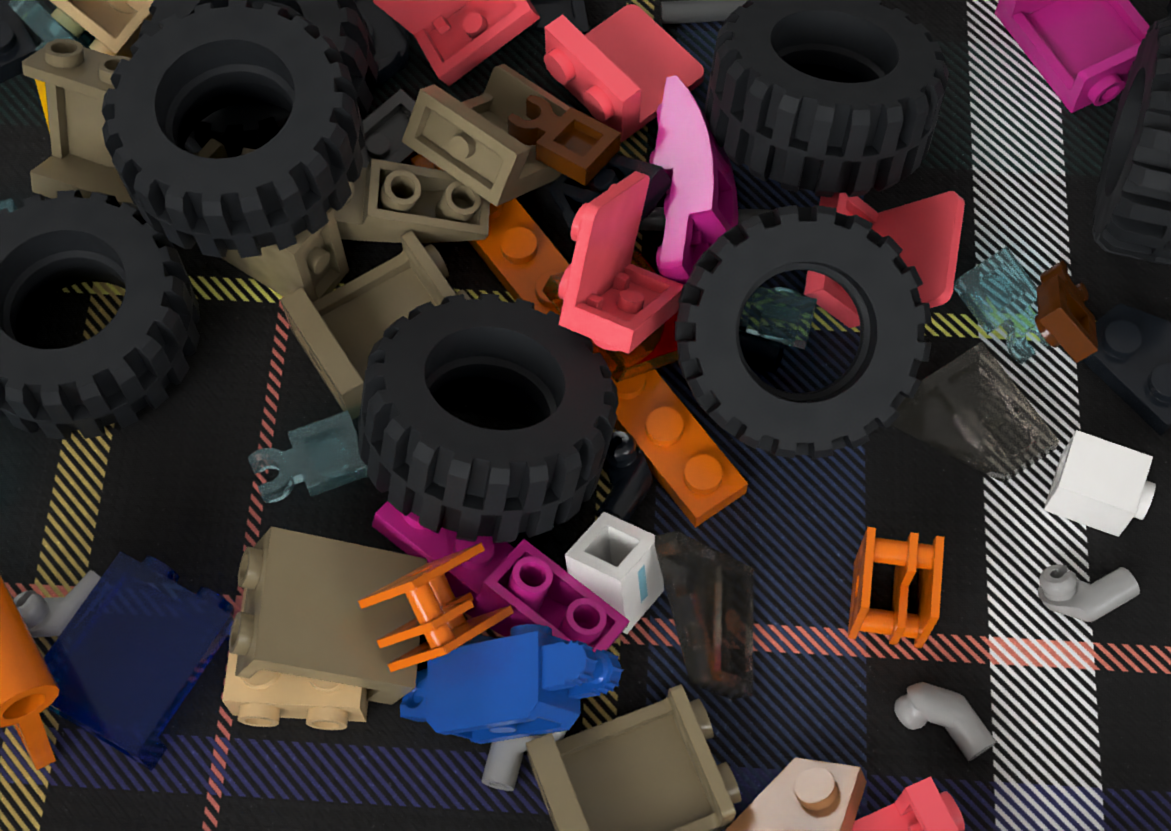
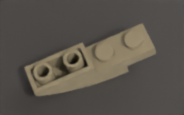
[240,147,490,243]

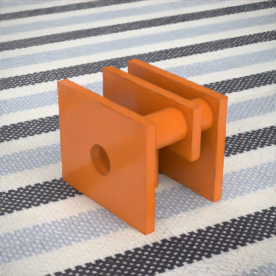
[847,527,945,648]
[358,543,514,672]

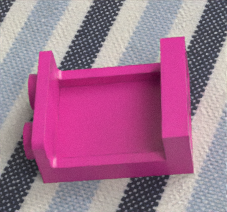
[995,0,1150,113]

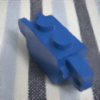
[400,624,624,744]

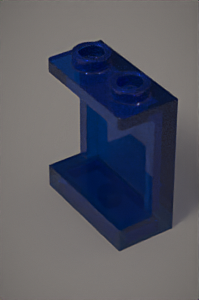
[44,551,234,771]

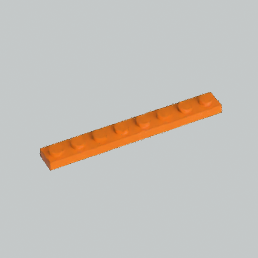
[411,154,748,528]

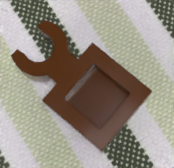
[508,95,621,186]
[1035,260,1098,363]

